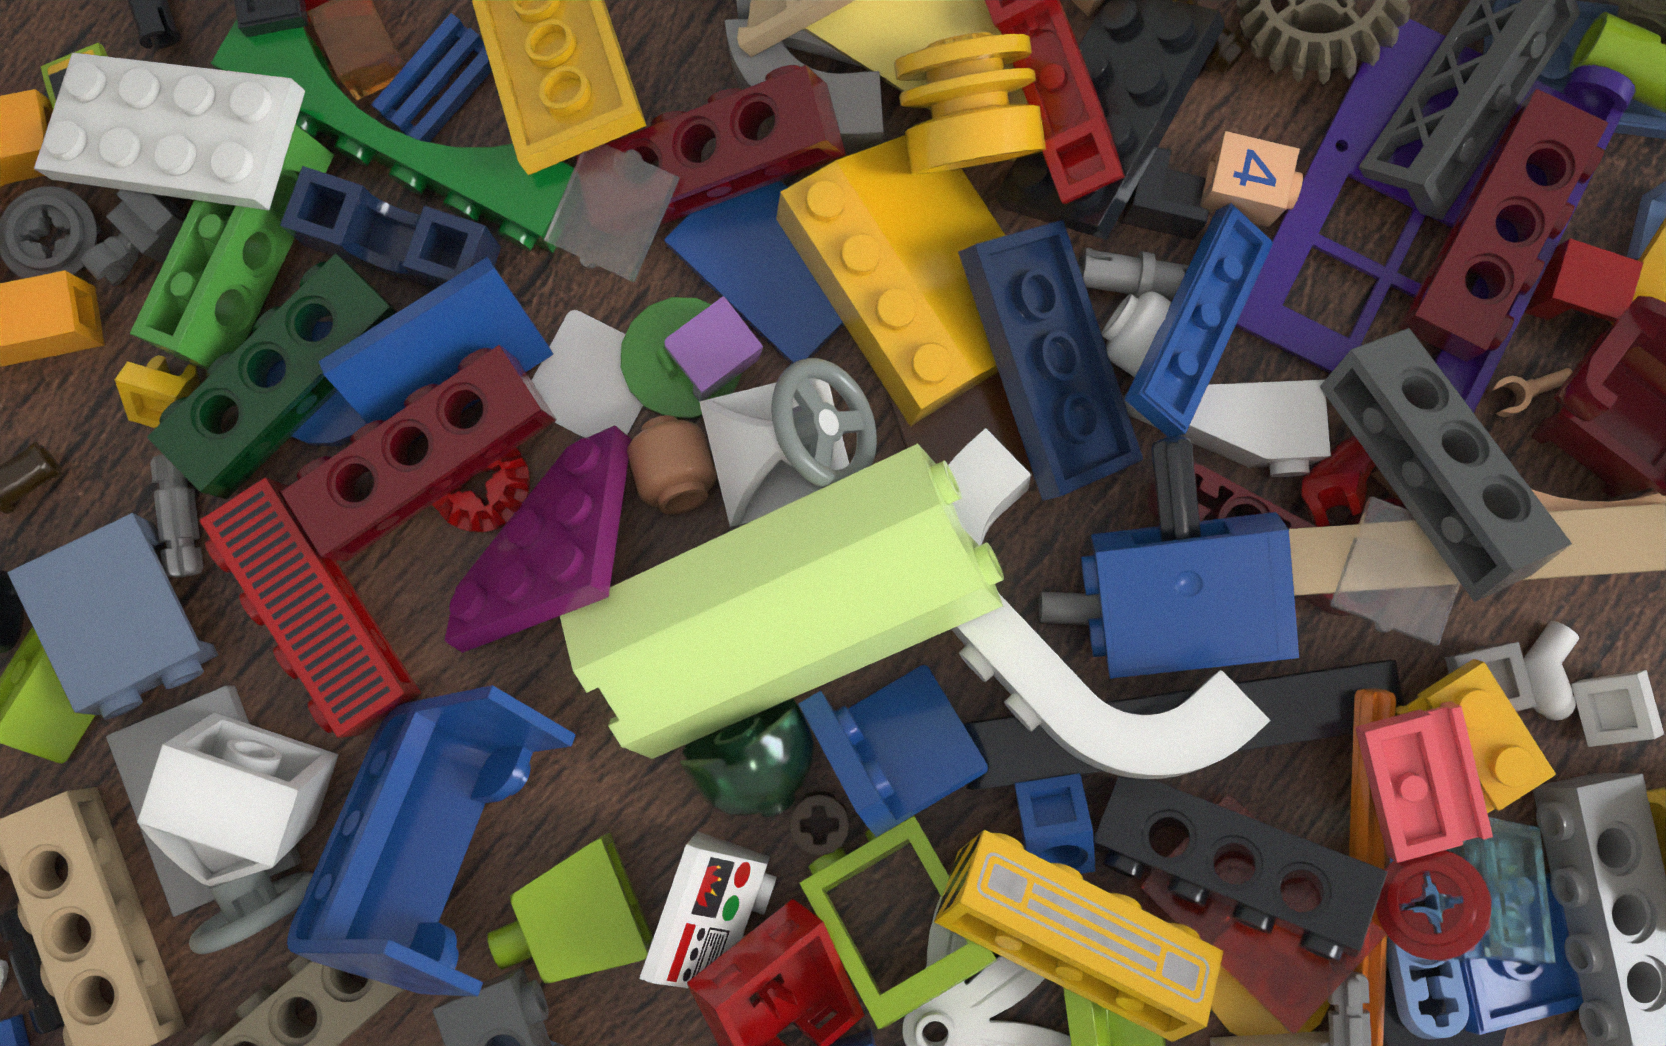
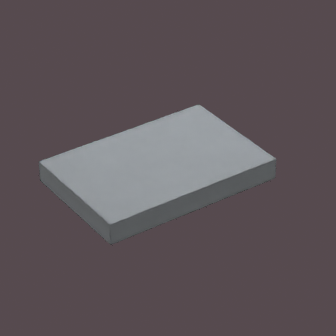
[106,685,303,917]

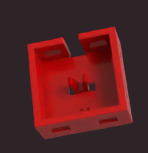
[687,899,865,1046]

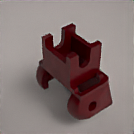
[1531,296,1666,498]

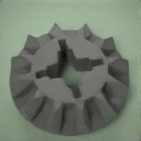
[0,186,103,279]

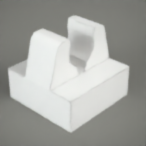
[1571,670,1664,747]

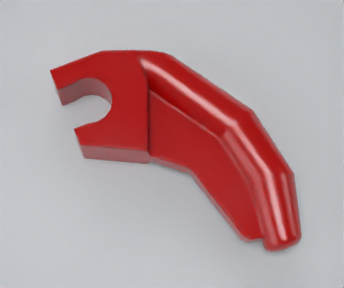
[1301,435,1376,527]

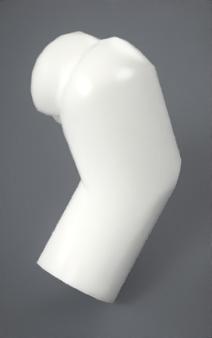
[1524,621,1579,720]

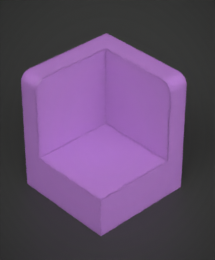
[664,296,763,401]

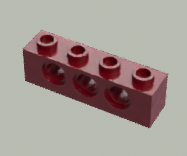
[576,65,846,239]
[1398,89,1609,362]
[281,345,557,562]

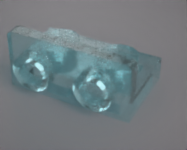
[1438,817,1556,965]

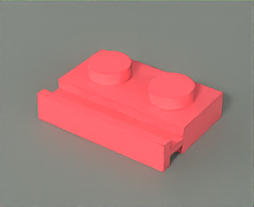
[1355,701,1493,863]

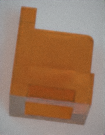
[307,0,406,100]

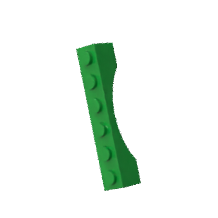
[211,19,585,253]

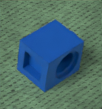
[1015,773,1096,874]

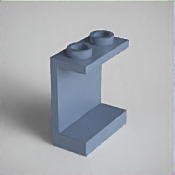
[7,513,219,720]

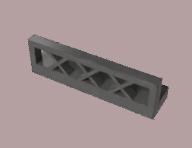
[1359,0,1580,220]

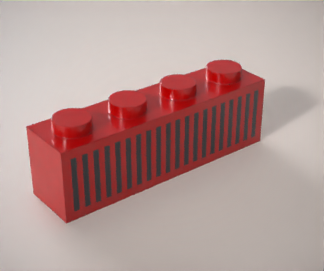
[199,477,421,738]

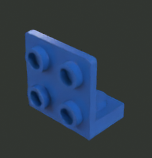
[798,665,988,837]

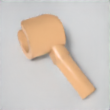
[1487,368,1572,417]

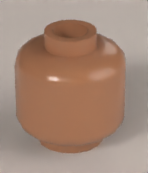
[627,415,717,514]

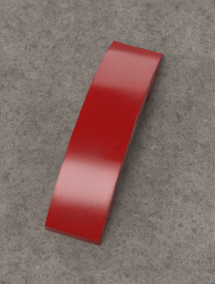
[985,0,1125,204]

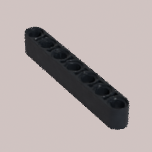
[963,660,1404,790]

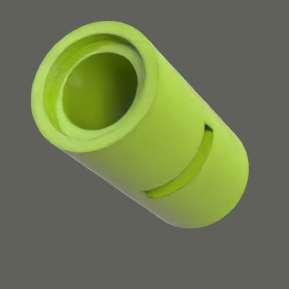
[1569,12,1666,114]

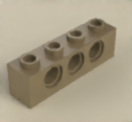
[192,956,405,1046]

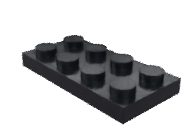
[995,0,1225,240]

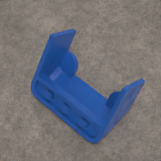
[287,685,576,997]

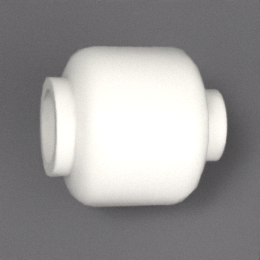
[1102,291,1171,377]

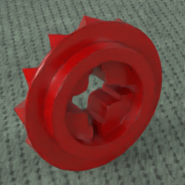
[432,448,530,533]
[1376,850,1492,961]

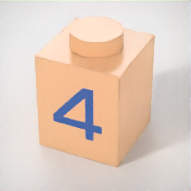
[1200,131,1303,227]

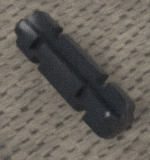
[0,907,65,1034]

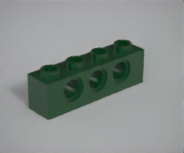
[147,253,398,500]

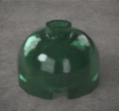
[680,698,814,818]

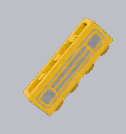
[934,830,1223,1042]

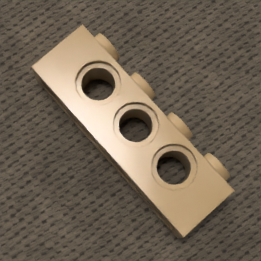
[0,787,186,1046]

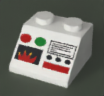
[639,832,777,988]

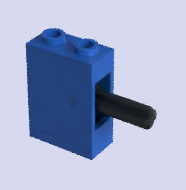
[1081,436,1299,679]

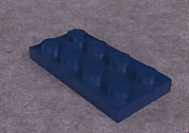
[958,220,1144,501]

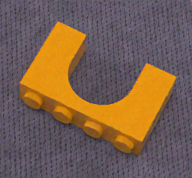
[0,89,105,367]

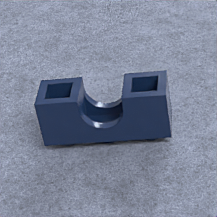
[280,166,501,289]

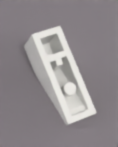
[1123,380,1331,477]

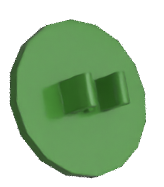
[620,297,743,419]

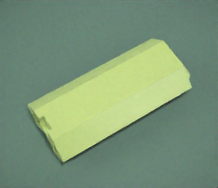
[560,444,1004,759]

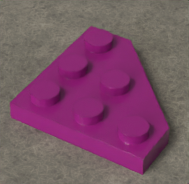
[444,425,632,653]

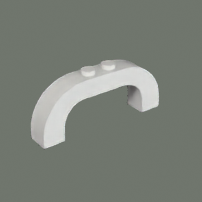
[948,428,1271,779]

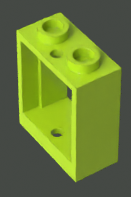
[800,816,997,1029]

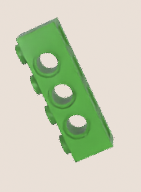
[130,124,334,370]

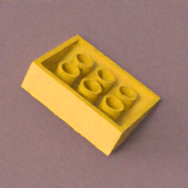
[776,135,1006,427]

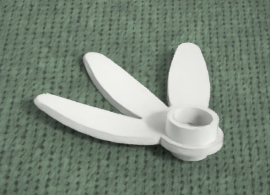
[903,896,1071,1046]

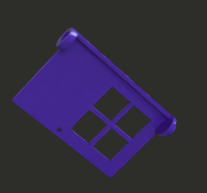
[1235,19,1636,413]

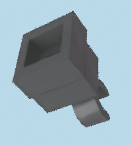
[80,189,187,287]

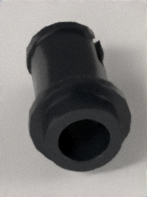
[128,0,181,49]

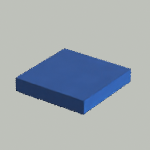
[1445,873,1584,1035]

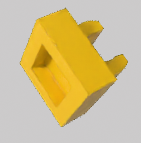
[114,355,201,428]

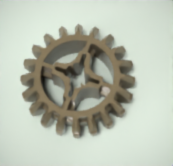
[1237,0,1411,85]

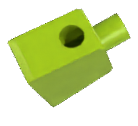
[487,833,653,983]

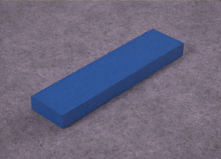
[1124,203,1274,437]

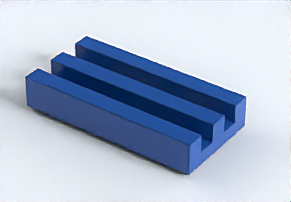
[371,13,492,142]

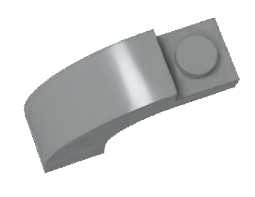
[725,0,884,155]

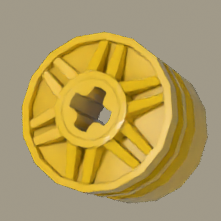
[894,32,1046,174]

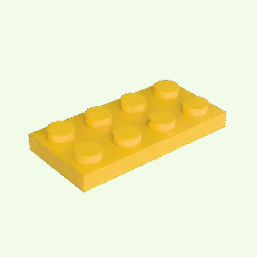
[472,0,647,175]

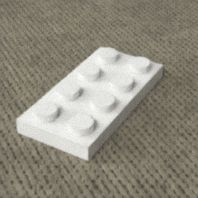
[34,53,305,210]

